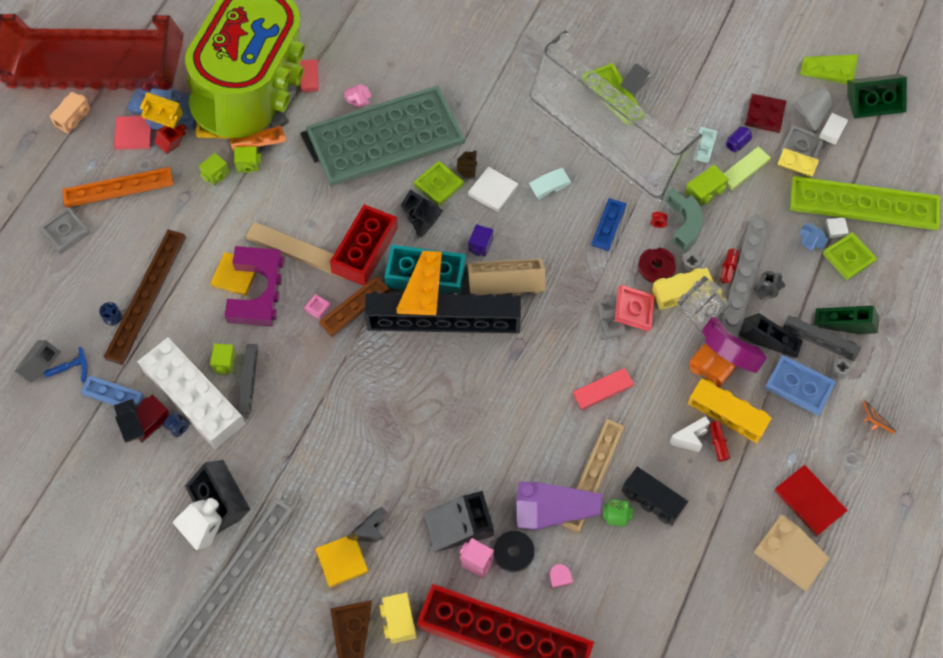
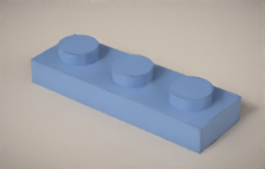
[81,375,144,407]

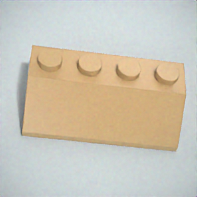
[468,258,546,296]

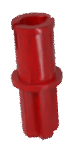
[720,249,740,284]
[709,421,730,462]

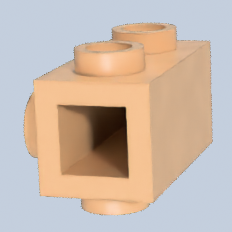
[49,91,90,134]

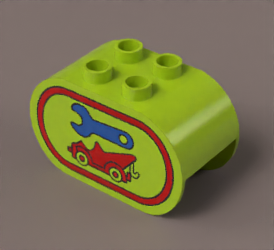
[185,0,305,138]

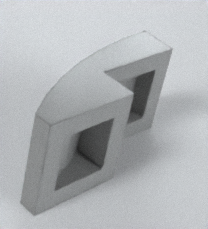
[596,297,625,338]

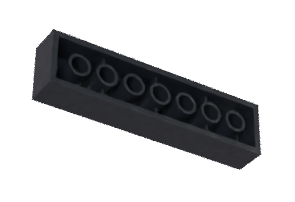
[364,292,521,334]

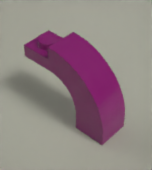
[701,316,767,373]

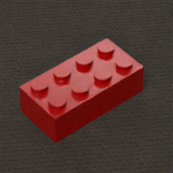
[330,204,398,286]

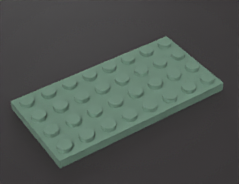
[306,85,465,187]

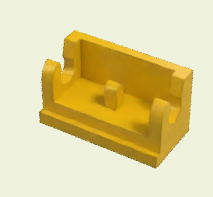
[140,92,183,129]

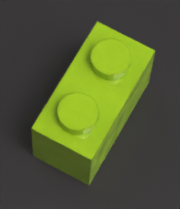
[685,164,729,207]

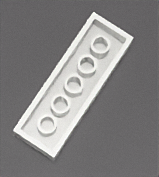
[137,337,246,449]

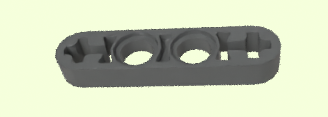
[238,344,258,415]

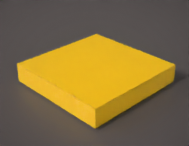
[210,252,256,296]
[315,536,369,588]

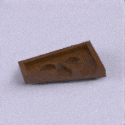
[330,600,372,658]

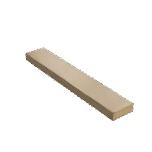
[245,222,345,280]
[561,419,625,534]

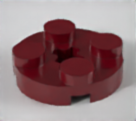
[638,247,676,283]

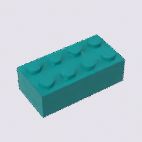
[384,244,466,295]

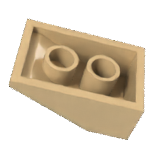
[754,514,830,591]

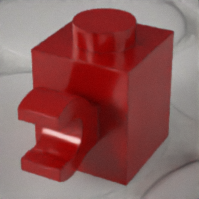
[154,123,188,154]

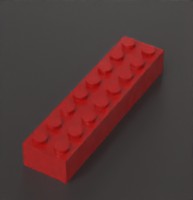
[417,584,595,658]

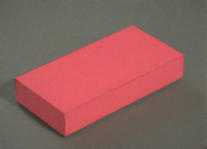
[300,59,319,92]

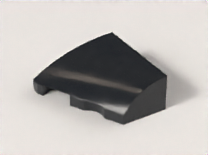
[401,189,443,237]

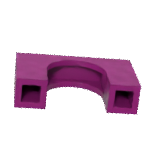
[224,246,285,327]

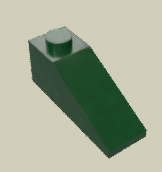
[814,305,879,334]

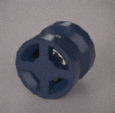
[99,302,122,325]
[163,412,189,437]

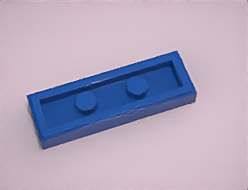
[591,198,626,251]

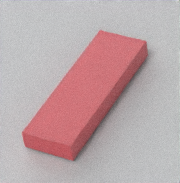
[573,368,634,410]

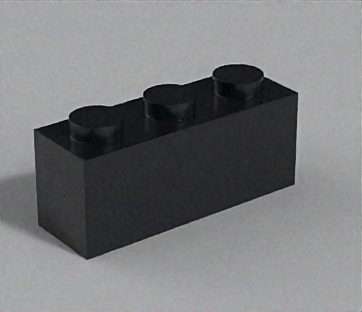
[622,466,688,526]

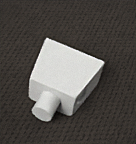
[173,498,222,551]

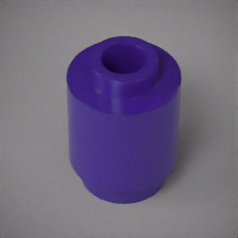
[725,126,752,153]

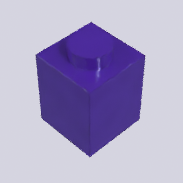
[468,224,494,257]

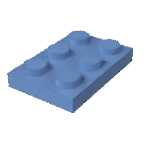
[764,355,836,416]

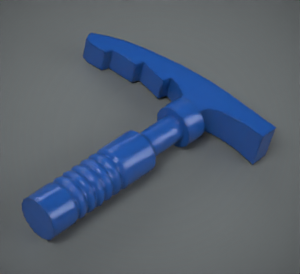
[44,347,87,383]

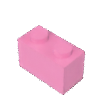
[460,538,494,579]

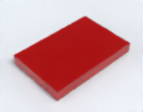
[774,465,848,537]

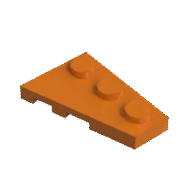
[229,125,287,151]

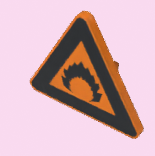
[862,400,896,433]

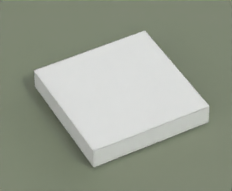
[468,167,518,212]

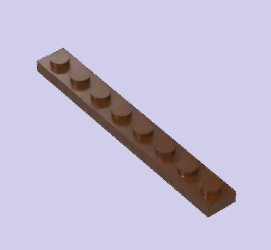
[104,229,186,365]

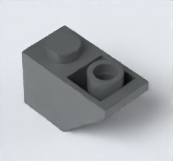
[15,340,61,383]

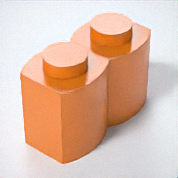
[689,344,736,388]

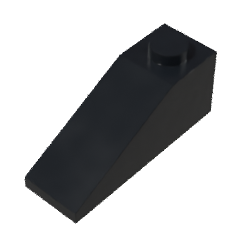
[739,313,802,358]

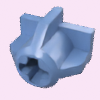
[800,223,829,251]

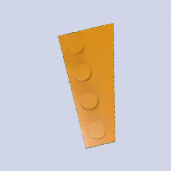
[397,251,442,315]

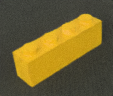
[688,378,772,443]

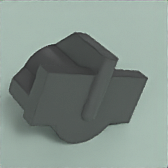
[754,271,786,299]

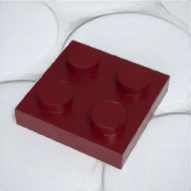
[744,93,787,133]

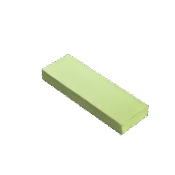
[724,147,771,191]

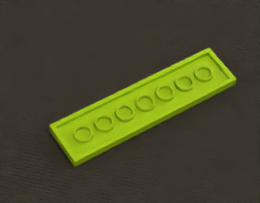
[789,176,940,231]

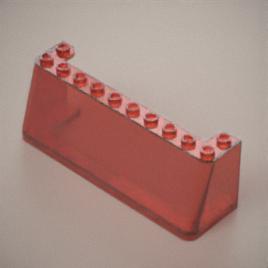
[0,14,184,91]

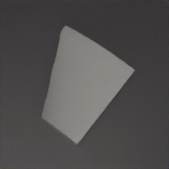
[794,87,833,133]

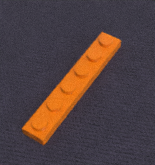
[62,167,174,208]

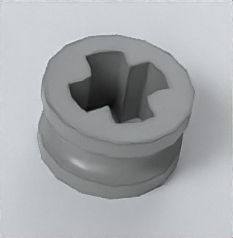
[683,253,701,272]
[832,359,852,378]

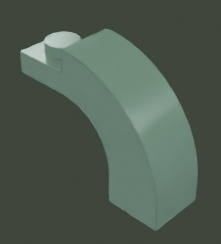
[665,187,703,253]

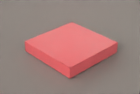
[114,116,152,150]
[614,285,655,331]

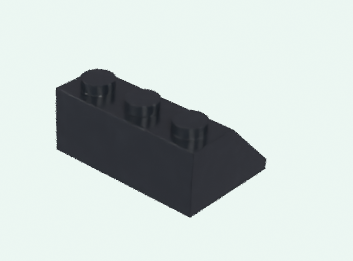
[185,460,251,534]

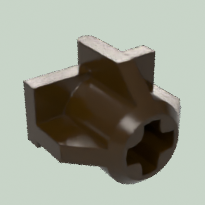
[457,150,478,179]

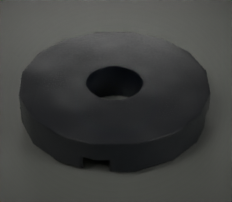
[494,531,534,572]

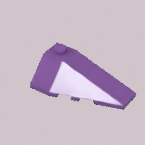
[517,481,603,530]

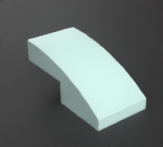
[691,127,718,163]
[529,168,572,200]

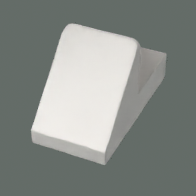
[670,416,710,452]

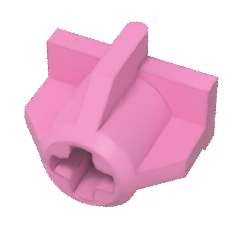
[344,84,371,108]

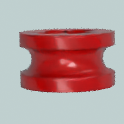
[651,212,668,228]

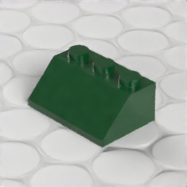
[847,74,907,118]

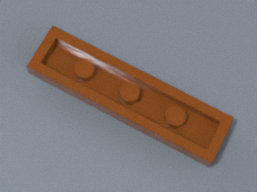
[319,276,389,337]

